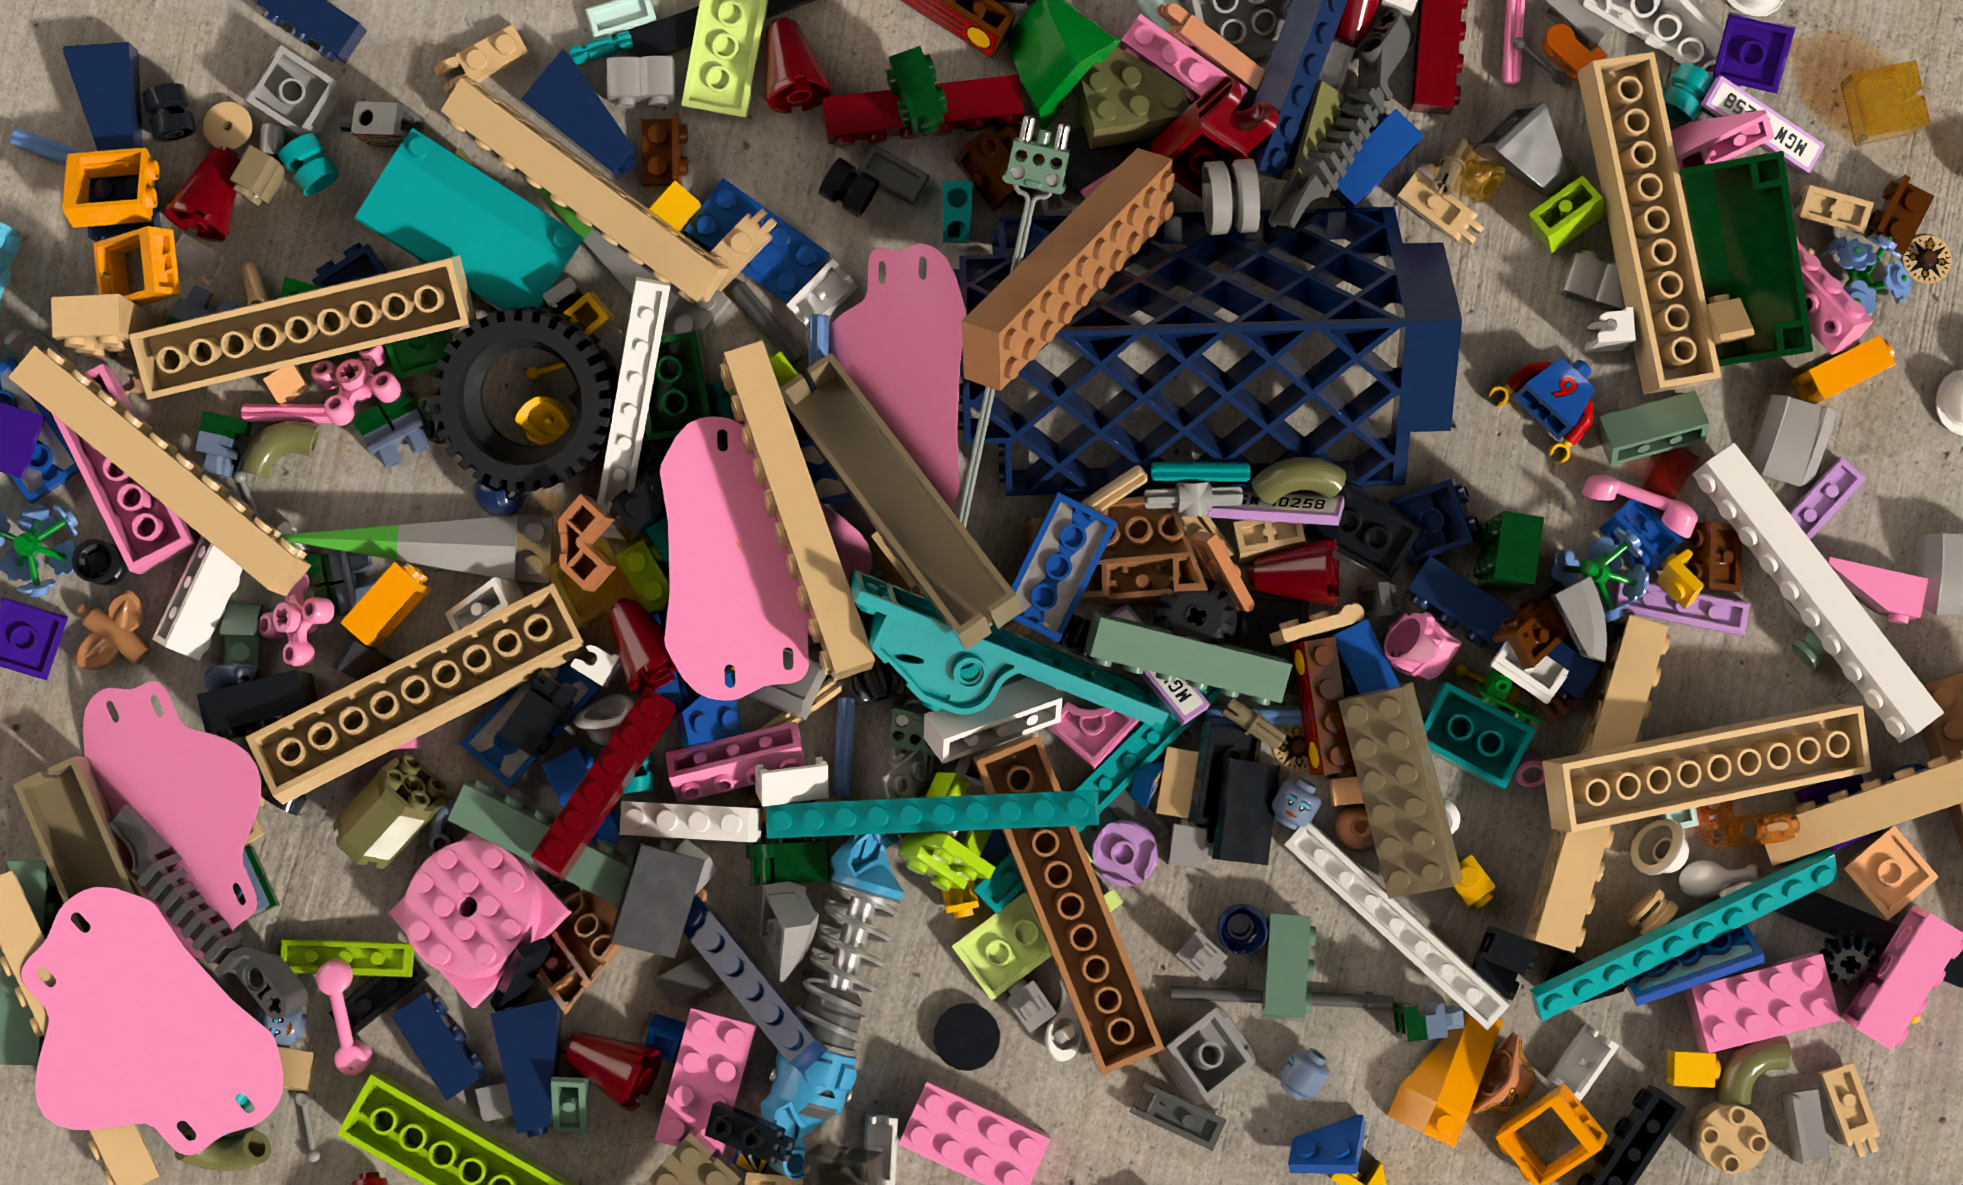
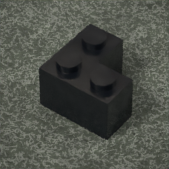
[1471,926,1538,1001]

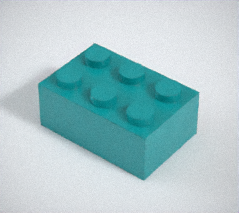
[1422,682,1536,790]

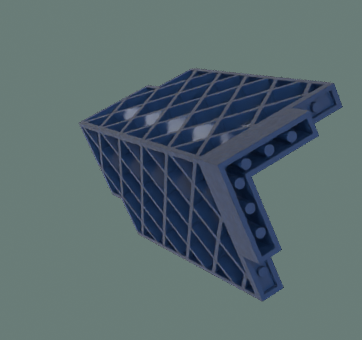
[953,207,1462,496]

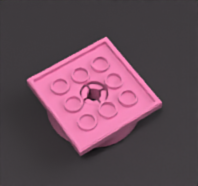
[388,832,572,1008]

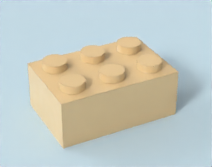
[51,294,149,358]

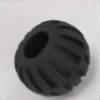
[1153,578,1237,645]

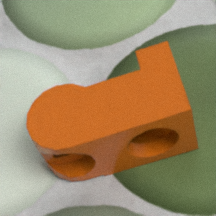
[1542,24,1608,85]

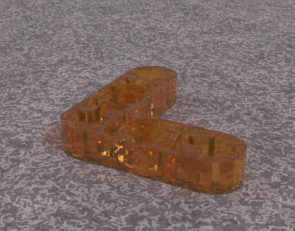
[1697,800,1800,849]

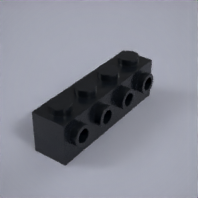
[609,432,728,543]
[1576,1085,1686,1185]

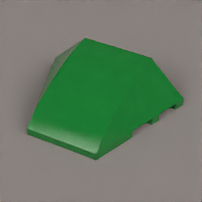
[1008,0,1121,130]

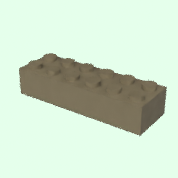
[1338,682,1463,899]

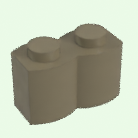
[229,145,288,207]

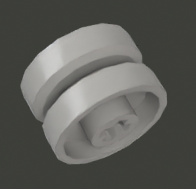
[1202,158,1260,235]

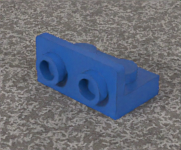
[1599,498,1683,573]

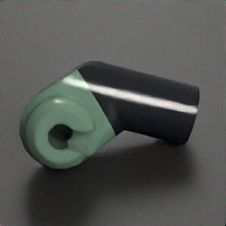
[418,395,446,444]

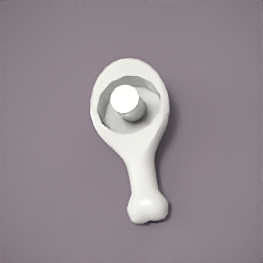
[1679,860,1759,899]
[1045,980,1082,1062]

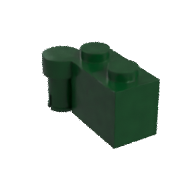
[746,837,831,886]

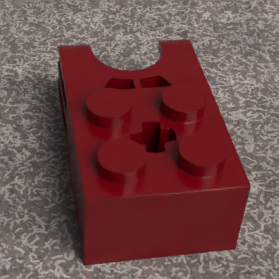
[1150,76,1279,199]

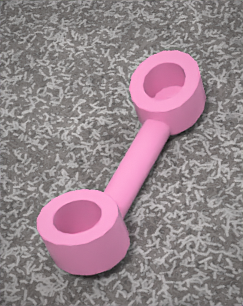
[1581,474,1698,538]
[316,958,373,1076]

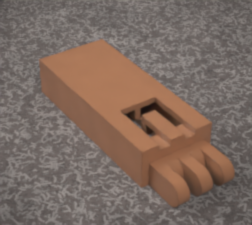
[1157,3,1266,90]

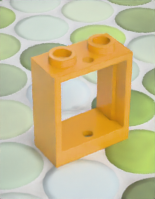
[62,147,160,228]
[93,226,180,306]
[1791,334,1896,404]
[340,562,432,649]
[1495,1083,1608,1185]

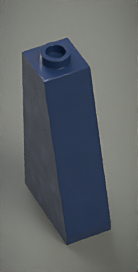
[63,42,143,151]
[521,49,637,179]
[490,998,562,1137]

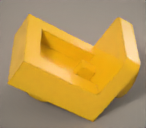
[1656,549,1704,609]
[1453,854,1496,910]
[942,881,979,919]

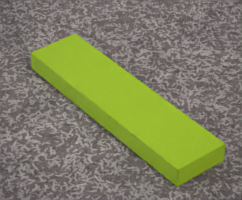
[279,939,414,977]

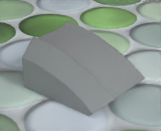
[244,45,341,136]
[1749,394,1837,486]
[1917,533,1963,615]
[1549,576,1607,662]
[748,646,826,721]
[759,881,819,982]
[1157,1006,1256,1106]

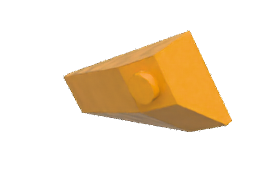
[1387,1011,1503,1147]

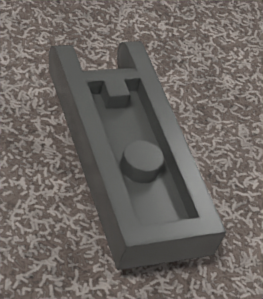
[1129,1081,1227,1151]

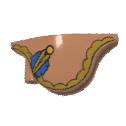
[1471,1032,1535,1113]

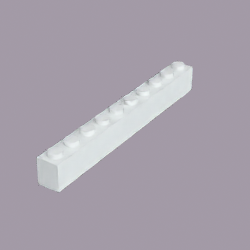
[1692,443,1944,743]

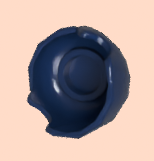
[473,478,528,516]
[1216,904,1269,955]

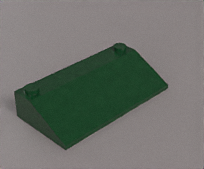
[1680,151,1814,367]

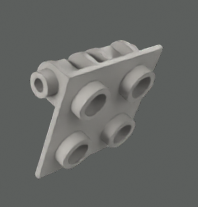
[881,749,931,839]

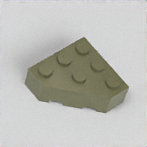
[1074,46,1189,149]

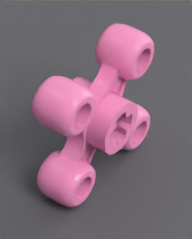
[311,345,401,426]
[258,573,334,668]

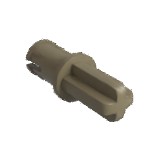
[1432,136,1474,195]
[1221,697,1286,749]

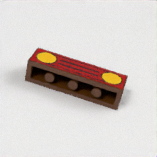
[900,0,1016,58]
[1290,637,1356,775]

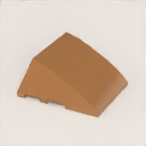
[1080,496,1208,606]
[538,889,623,1015]

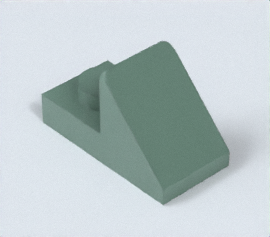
[219,603,263,670]
[551,1077,591,1134]

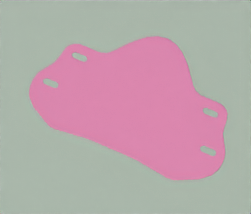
[829,243,967,508]
[660,416,873,701]
[83,681,261,959]
[21,887,284,1155]

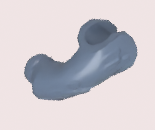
[203,663,257,691]
[429,796,458,852]

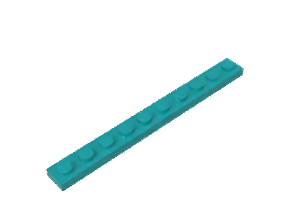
[972,685,1221,914]
[766,790,1099,839]
[1530,848,1839,1021]

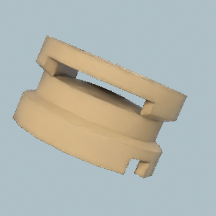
[1625,887,1679,936]

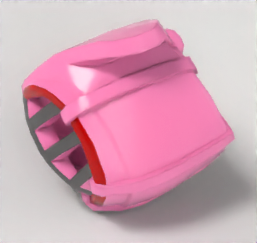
[1384,611,1462,681]

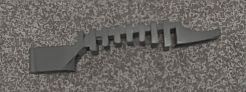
[1268,9,1415,229]
[108,805,308,1019]

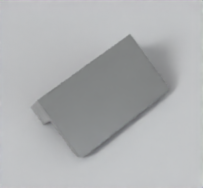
[1540,0,1614,51]
[1782,1088,1830,1164]

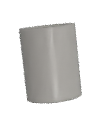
[260,124,285,158]

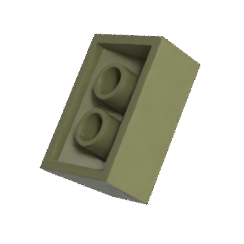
[1258,81,1346,185]

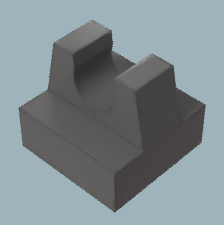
[1358,581,1399,620]

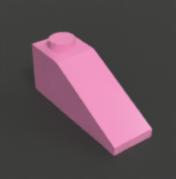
[1671,109,1775,182]
[1825,557,1928,624]

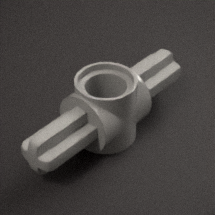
[1144,481,1243,517]

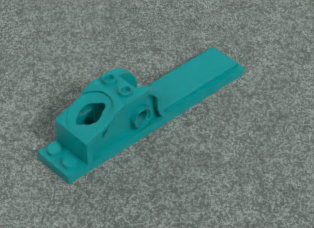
[848,569,1169,726]

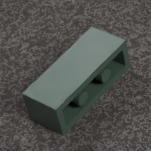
[1597,391,1710,466]
[1261,913,1316,1022]

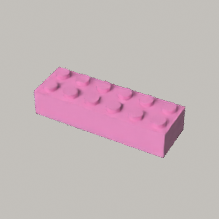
[52,364,199,575]

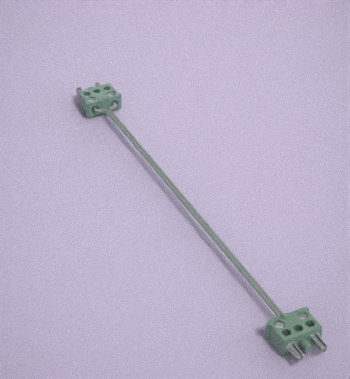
[887,116,1071,773]

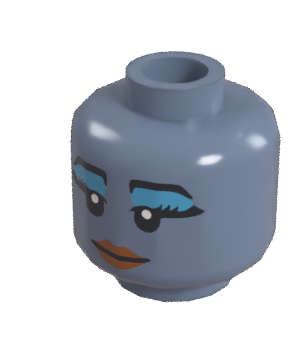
[1271,778,1322,830]
[256,1008,307,1047]
[1279,1048,1330,1100]

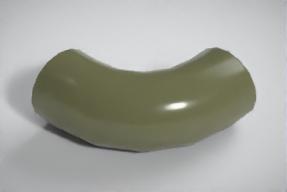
[237,420,321,479]
[1251,457,1346,504]
[1716,1036,1791,1105]
[175,1128,271,1171]

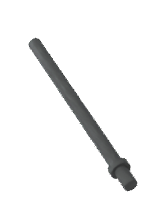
[1170,986,1393,1012]

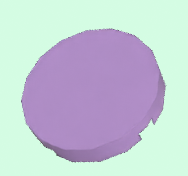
[1091,819,1159,887]

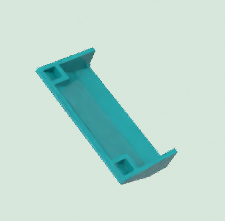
[354,128,584,311]

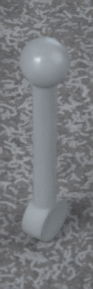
[233,470,261,519]
[295,1092,320,1162]

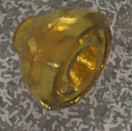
[1462,159,1506,204]

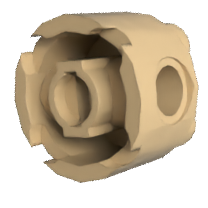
[1690,1102,1769,1174]

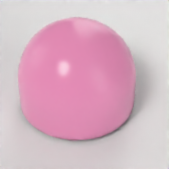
[1514,752,1545,787]

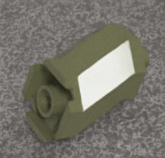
[333,755,447,869]

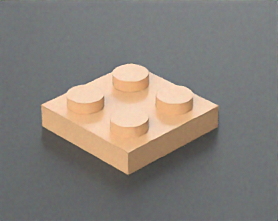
[1840,825,1939,920]

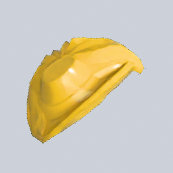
[515,396,573,445]

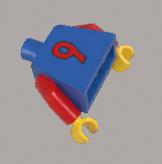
[1489,358,1595,463]

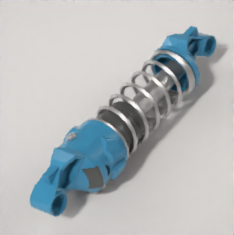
[760,833,905,1180]

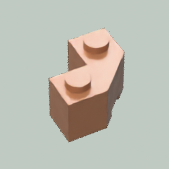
[558,494,616,592]

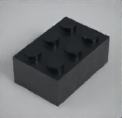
[197,670,318,740]

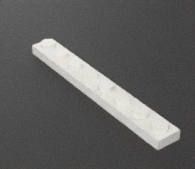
[597,277,670,540]
[1284,822,1511,1030]

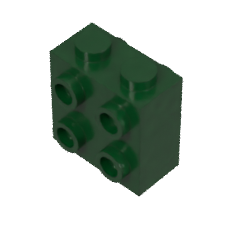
[885,46,948,136]

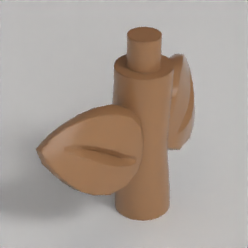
[75,590,151,670]

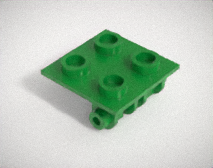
[1474,668,1542,725]

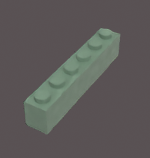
[1084,611,1292,705]
[447,778,634,906]
[0,860,60,1065]

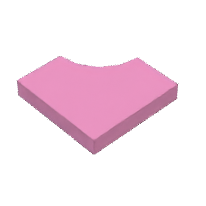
[1046,701,1140,770]

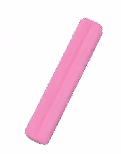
[1501,0,1525,85]
[241,404,332,423]

